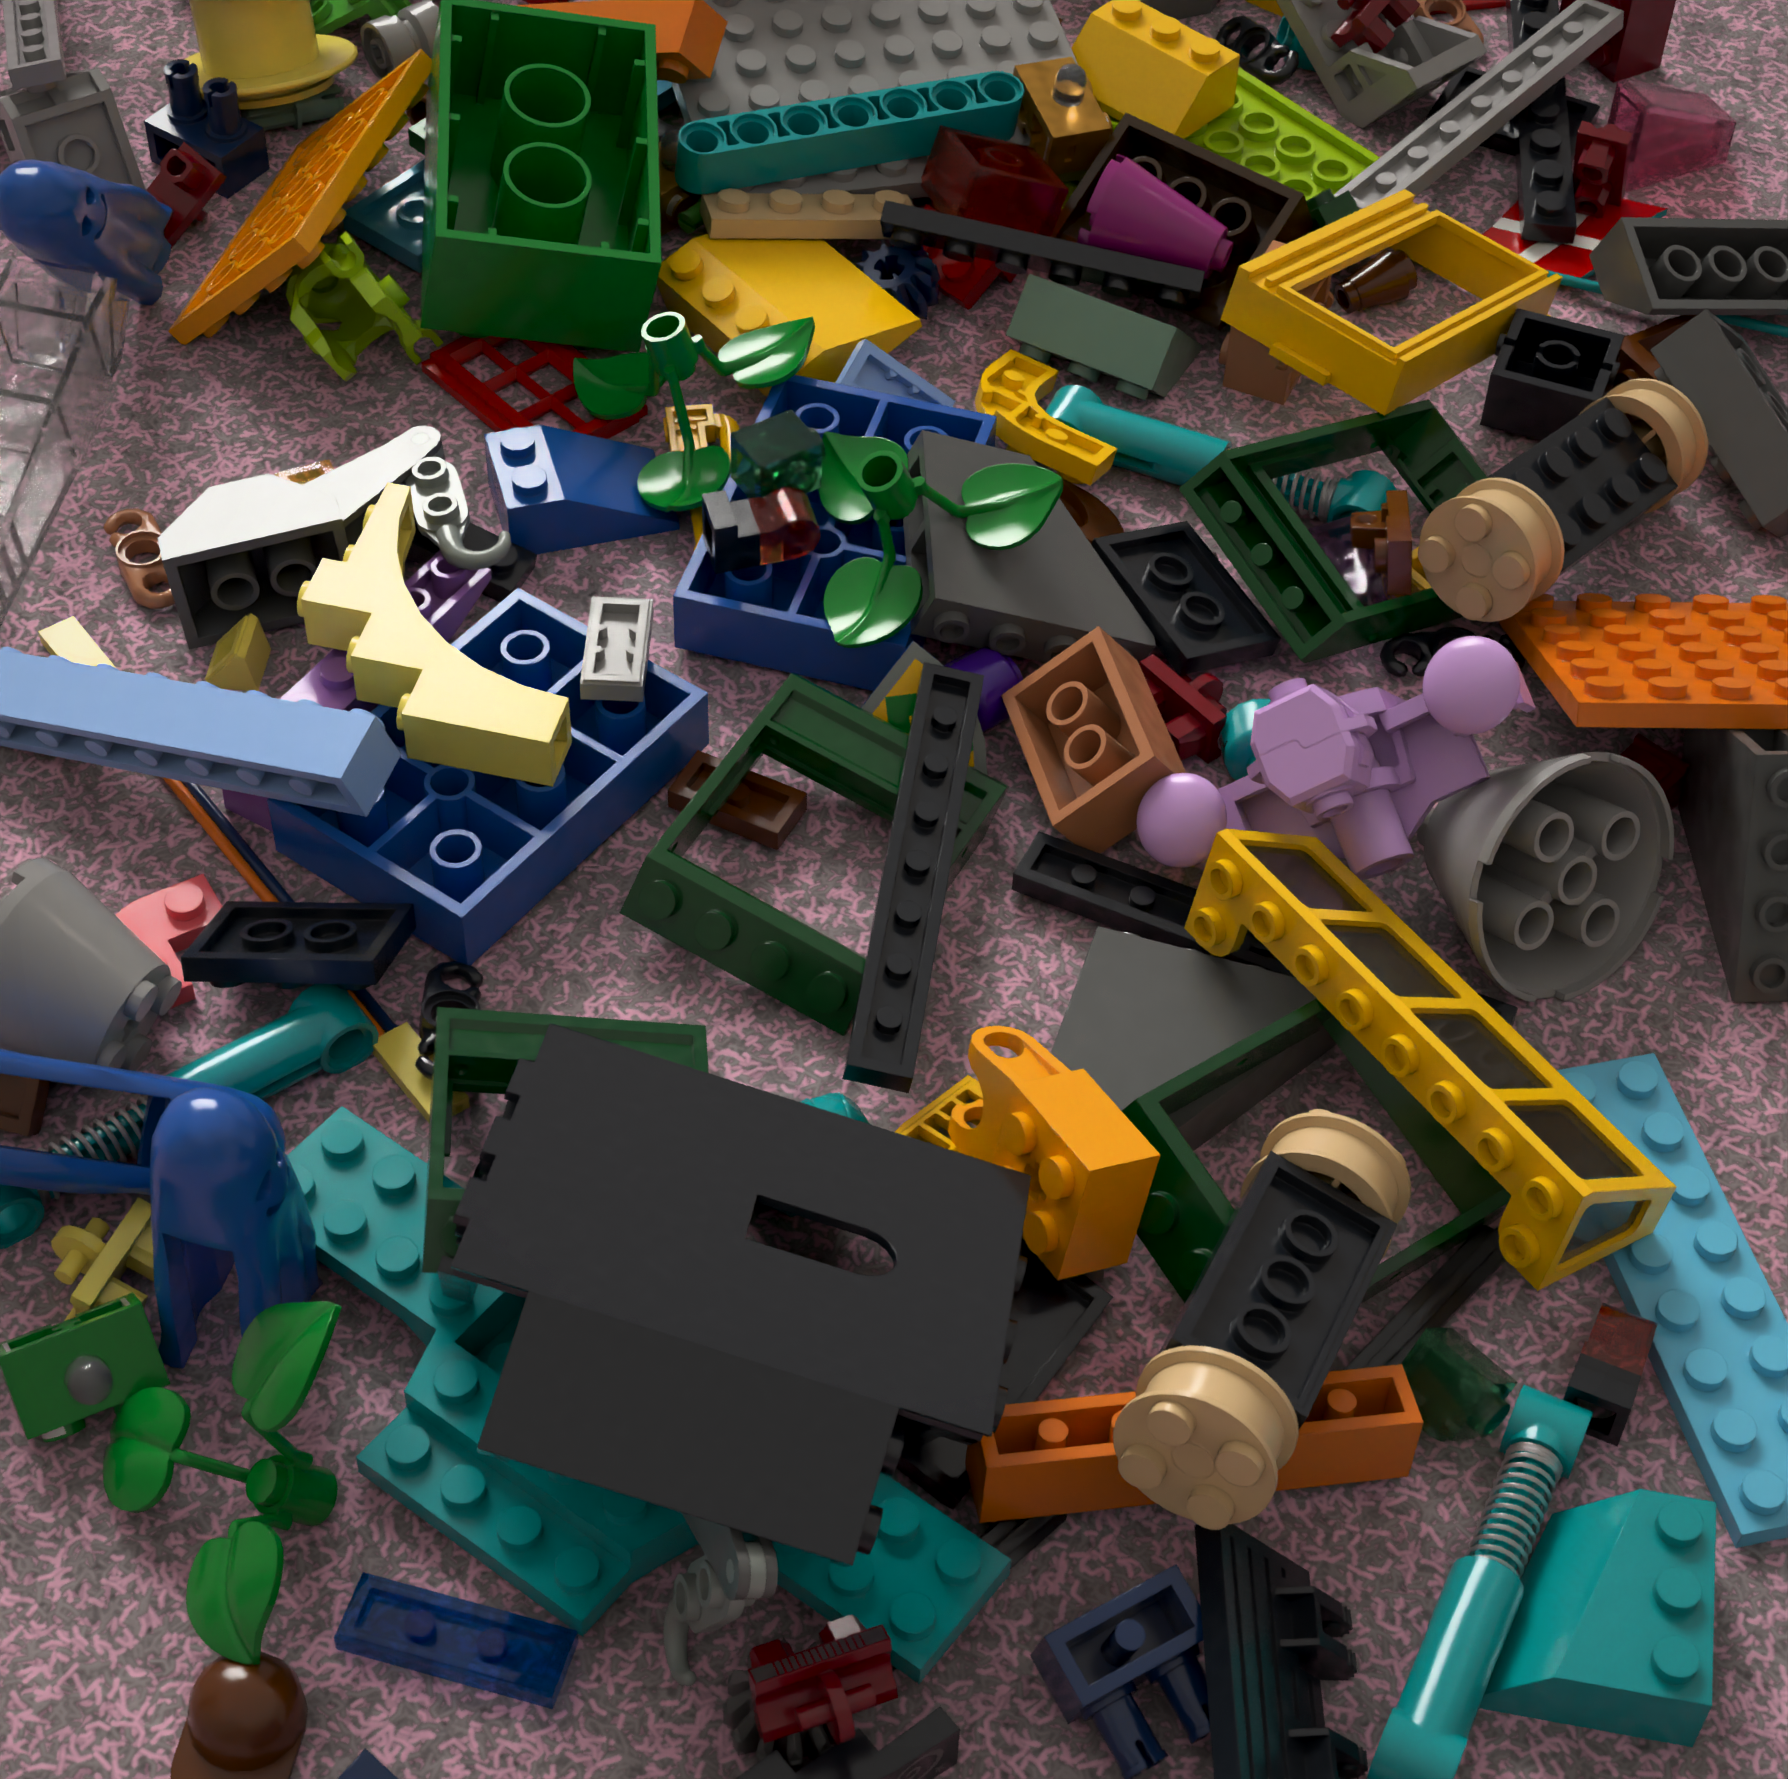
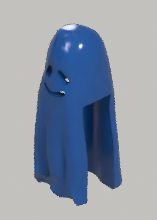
[0,160,174,306]
[0,1049,286,1196]
[150,1087,323,1369]

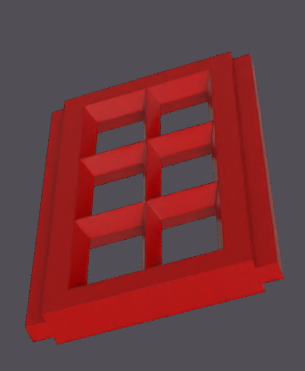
[421,336,648,439]

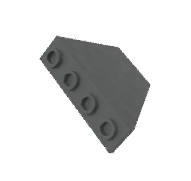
[903,430,1156,663]
[1678,728,1788,1003]
[1051,926,1337,1151]

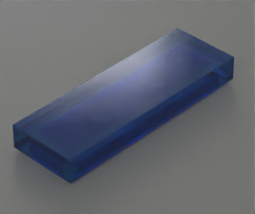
[334,1572,579,1709]

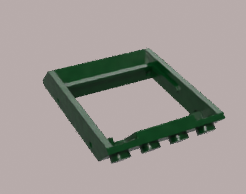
[1179,399,1488,663]
[619,673,1009,1036]
[422,1007,709,1273]

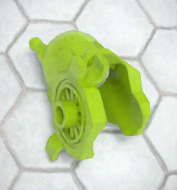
[285,232,444,382]

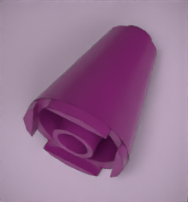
[1077,154,1234,279]

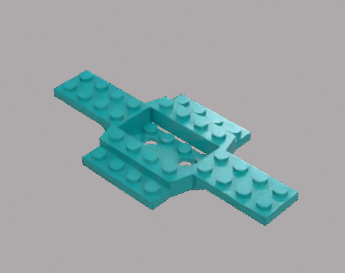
[287,1106,1012,1684]

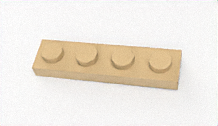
[700,188,914,239]

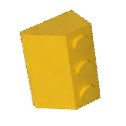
[1071,0,1240,139]

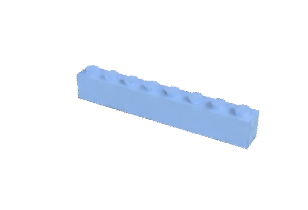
[0,647,401,817]

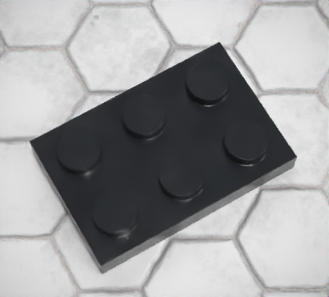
[1091,521,1281,676]
[180,901,416,990]

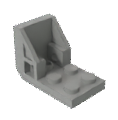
[1276,0,1487,128]
[0,68,146,190]

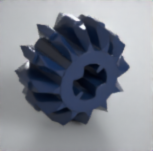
[854,240,940,320]

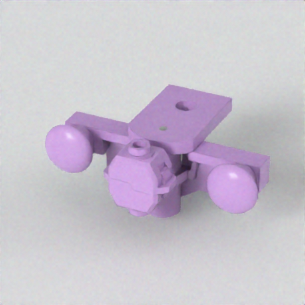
[1136,636,1536,880]

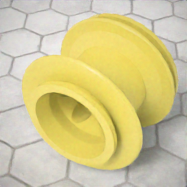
[185,0,358,110]

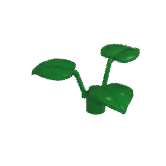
[573,312,815,512]
[817,431,1063,648]
[103,1301,342,1665]

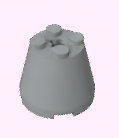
[0,858,182,1071]

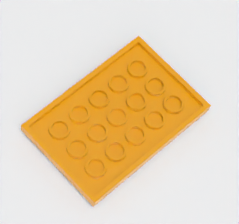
[168,49,432,345]

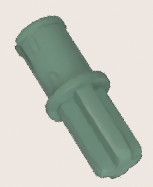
[241,84,345,131]

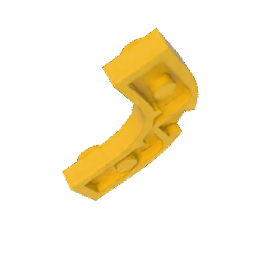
[975,349,1118,486]

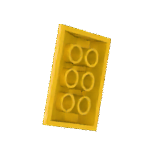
[657,234,922,397]

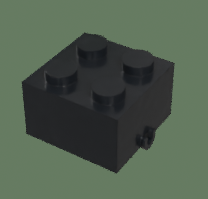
[1480,308,1625,441]

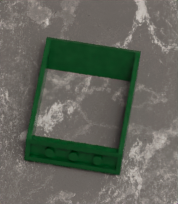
[1122,972,1511,1304]

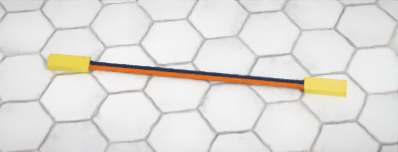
[38,616,470,1123]

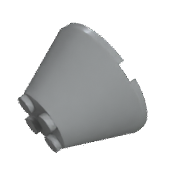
[1417,751,1674,1002]

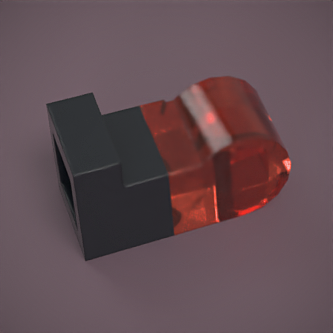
[702,488,821,574]
[1563,1303,1658,1447]

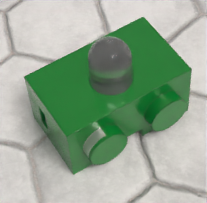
[0,1293,170,1442]

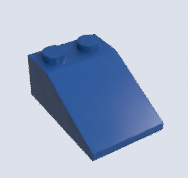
[484,425,680,554]

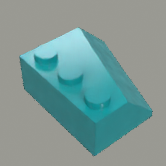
[1479,1489,1716,1747]

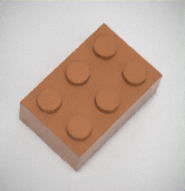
[1001,626,1186,854]

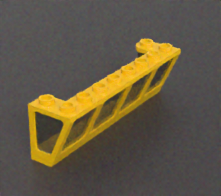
[1184,829,1677,1291]

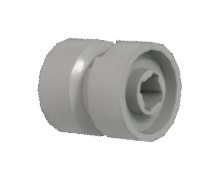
[360,0,439,80]

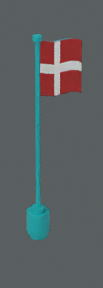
[1482,195,1788,338]

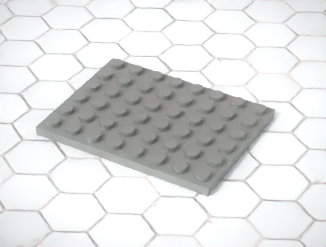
[671,0,1088,199]

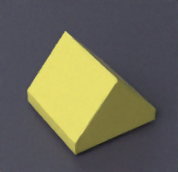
[205,613,271,691]

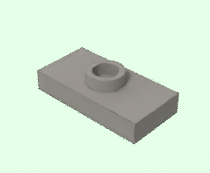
[580,596,654,702]

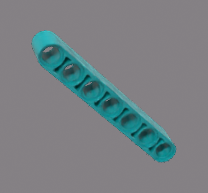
[674,71,1024,194]

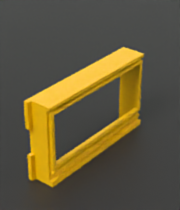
[1221,189,1563,416]

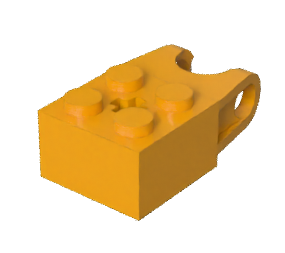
[948,1026,1160,1280]

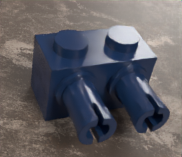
[144,59,270,199]
[1030,1564,1210,1779]

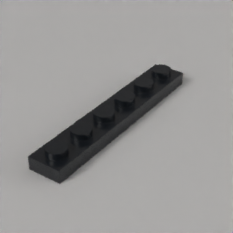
[880,200,1205,310]

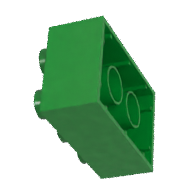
[420,0,662,353]

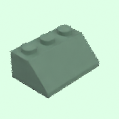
[1006,273,1203,401]

